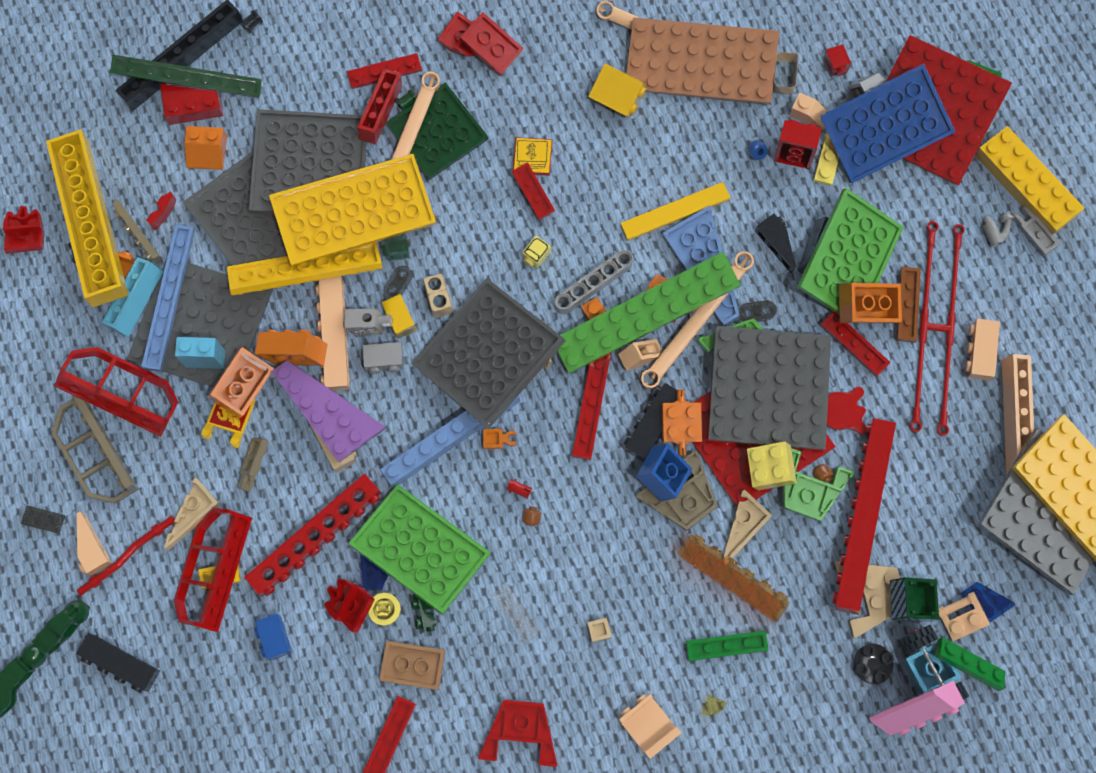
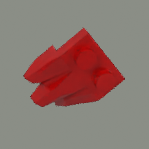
[437,11,475,56]
[3,205,45,254]
[324,579,375,633]

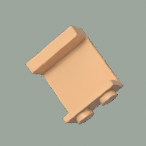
[619,694,681,759]

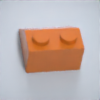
[184,126,227,170]

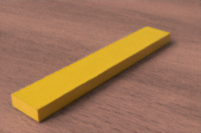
[620,182,731,241]

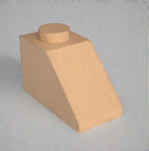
[790,93,828,131]
[618,339,663,371]

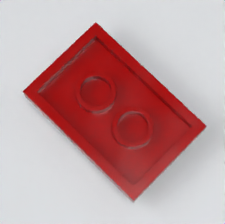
[459,12,524,76]

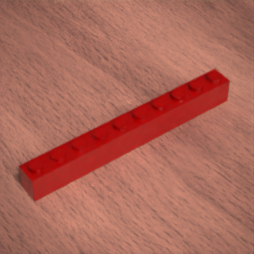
[832,418,896,615]

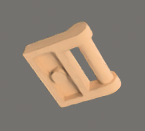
[939,592,990,641]

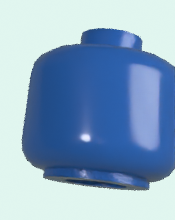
[748,140,768,160]

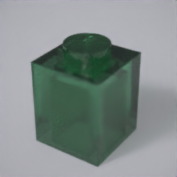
[382,236,410,261]

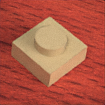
[587,618,612,643]

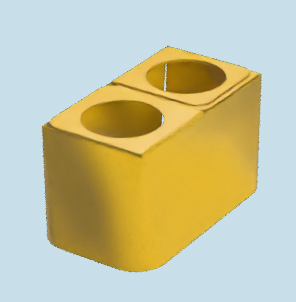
[382,294,418,338]

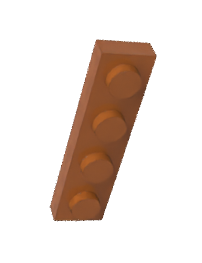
[896,267,921,343]

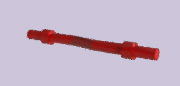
[77,515,175,596]

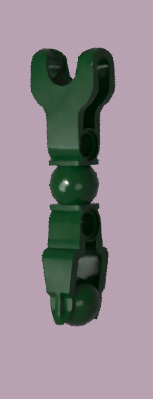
[0,600,90,718]

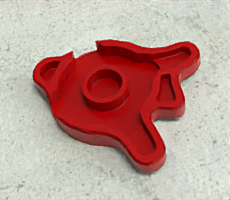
[827,387,867,435]

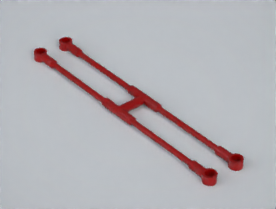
[909,221,965,436]

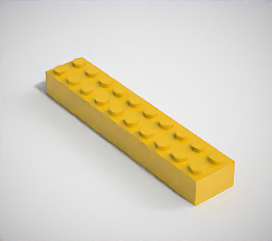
[46,129,129,308]

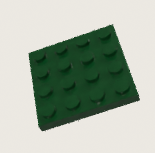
[386,82,489,180]

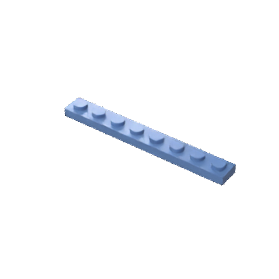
[141,224,195,372]

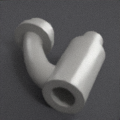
[983,213,1015,247]

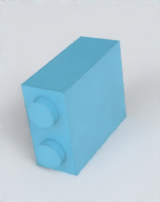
[175,337,226,369]

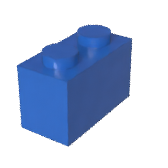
[254,613,293,661]

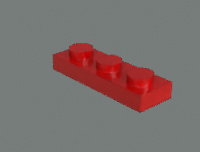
[512,162,555,221]

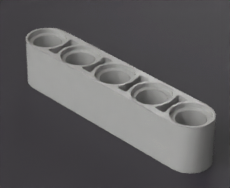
[555,250,633,314]

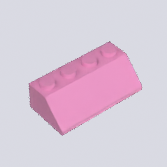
[869,680,965,736]

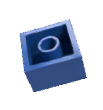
[636,443,692,502]

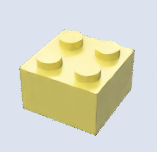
[747,442,797,490]

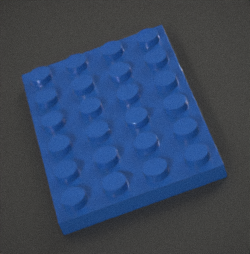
[820,64,955,183]

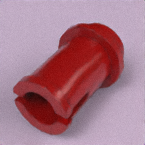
[506,479,532,499]

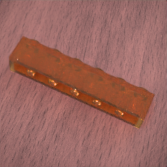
[677,534,790,623]

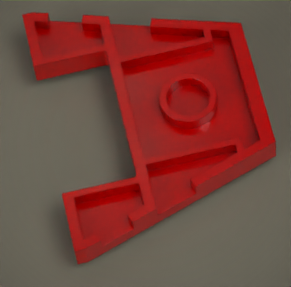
[478,700,557,767]

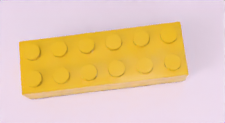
[975,126,1084,235]

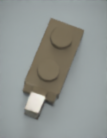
[237,438,269,492]

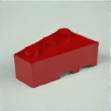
[161,84,224,125]

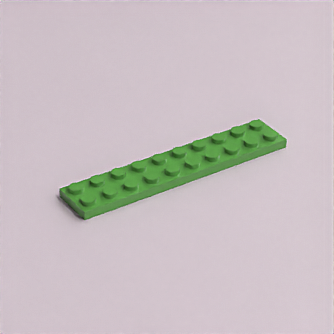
[558,252,741,374]

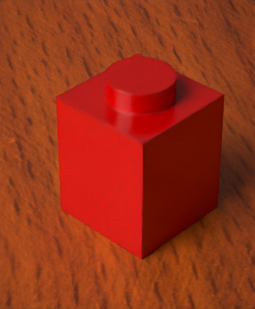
[824,44,851,76]

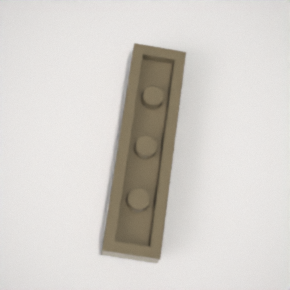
[112,200,163,265]

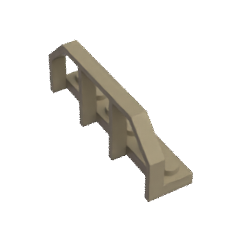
[52,395,139,504]

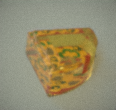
[702,695,728,715]

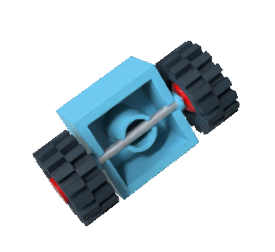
[898,624,969,700]

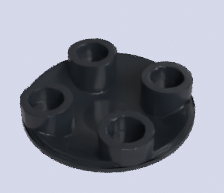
[854,644,894,684]

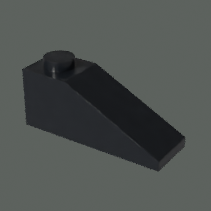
[755,213,796,273]

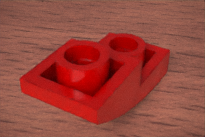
[146,191,176,231]

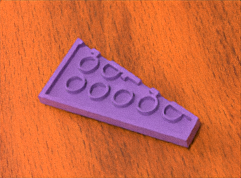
[271,361,386,463]

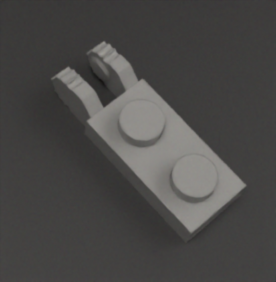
[1012,206,1060,257]

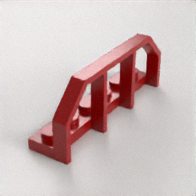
[54,347,179,437]
[174,508,252,633]

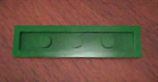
[686,630,769,662]
[935,637,1006,691]

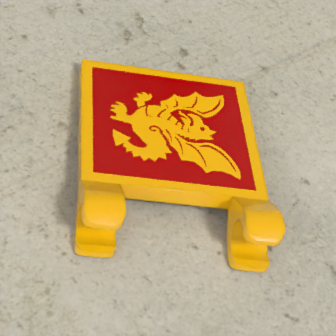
[201,399,256,448]

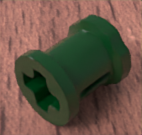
[395,89,417,112]

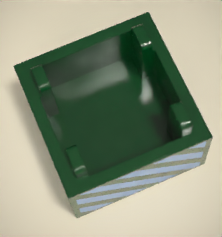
[890,577,939,622]

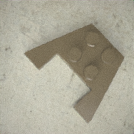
[636,450,718,531]

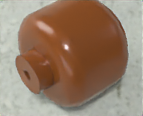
[812,464,834,483]
[522,506,542,526]

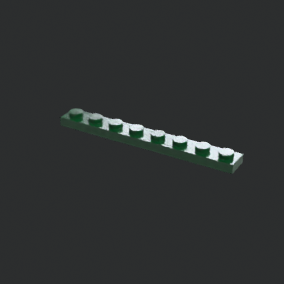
[110,54,262,98]

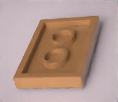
[379,641,446,690]

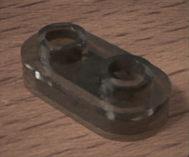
[384,266,413,299]
[739,300,777,322]

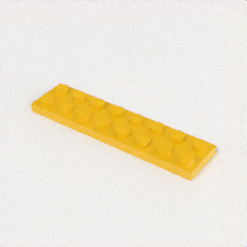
[227,242,382,296]

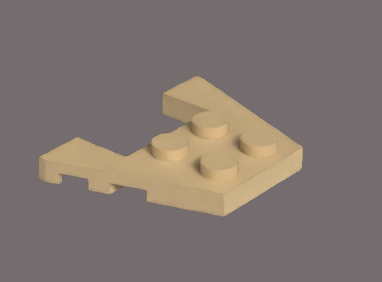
[834,561,900,638]

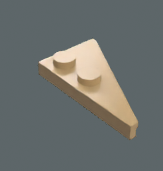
[164,477,221,551]
[722,490,772,566]

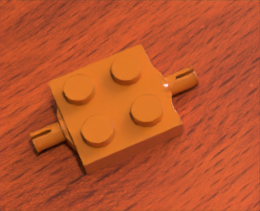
[661,389,702,456]

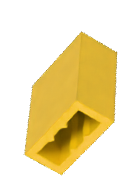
[588,63,647,117]

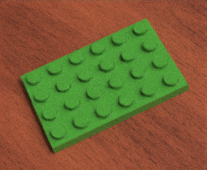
[797,188,903,325]
[348,484,491,616]

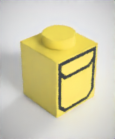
[522,236,551,269]

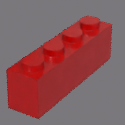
[357,68,402,144]

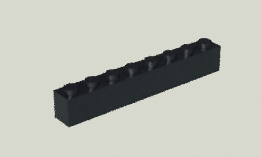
[115,0,243,112]

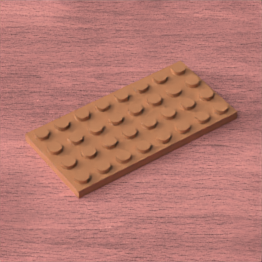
[626,17,779,105]

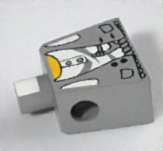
[345,308,393,337]

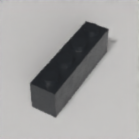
[624,383,677,462]
[76,632,161,693]

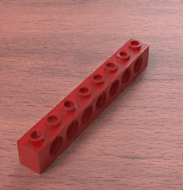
[244,473,382,597]

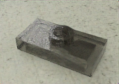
[21,505,65,534]

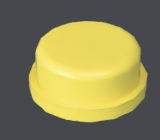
[368,593,401,626]

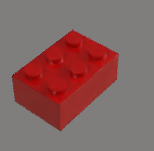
[774,120,822,170]

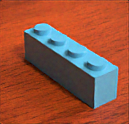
[102,257,164,337]

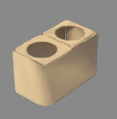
[773,52,799,95]
[423,274,453,318]

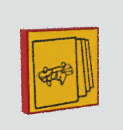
[513,137,553,176]

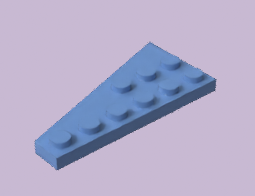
[662,205,740,326]

